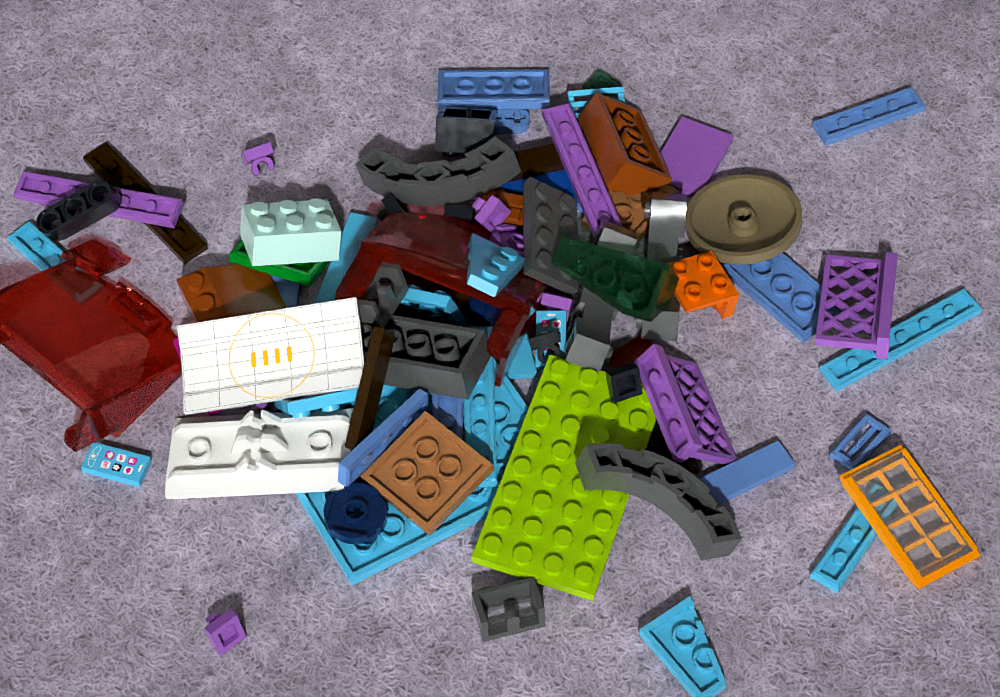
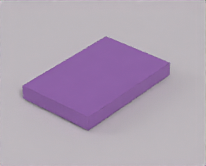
[661,116,734,198]

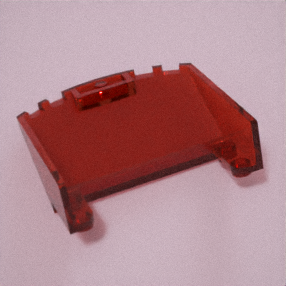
[335,212,550,387]
[0,261,182,452]

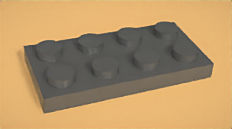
[523,177,579,296]

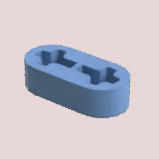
[490,109,530,134]

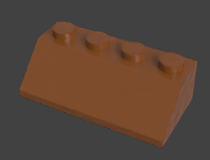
[578,92,672,196]

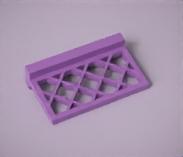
[815,252,898,359]
[634,344,738,465]

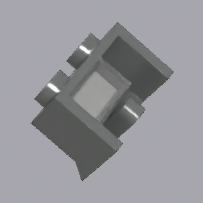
[343,261,409,328]
[471,577,545,642]

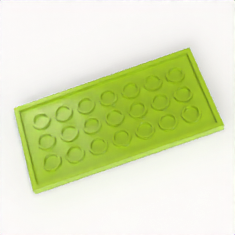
[471,355,657,601]

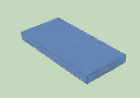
[437,69,550,110]
[722,253,842,343]

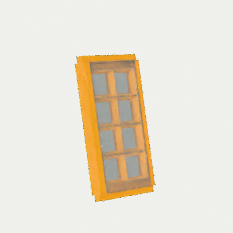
[839,445,981,590]

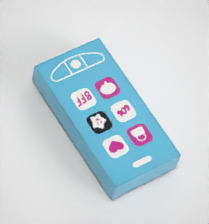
[535,310,567,370]
[81,442,152,487]

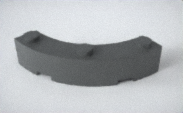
[355,136,521,206]
[636,192,687,341]
[565,220,639,371]
[575,443,742,561]

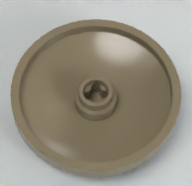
[685,174,802,265]

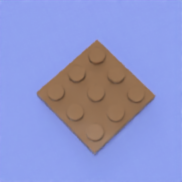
[361,411,494,536]

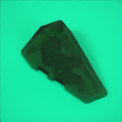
[551,236,679,322]

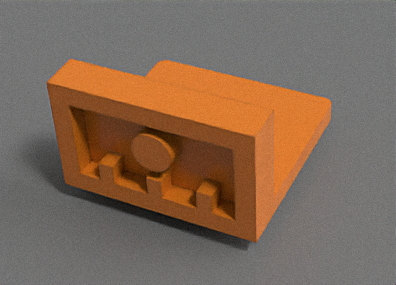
[660,251,739,319]

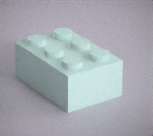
[240,198,341,266]

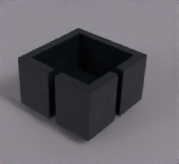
[435,107,498,157]

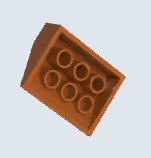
[176,264,287,323]

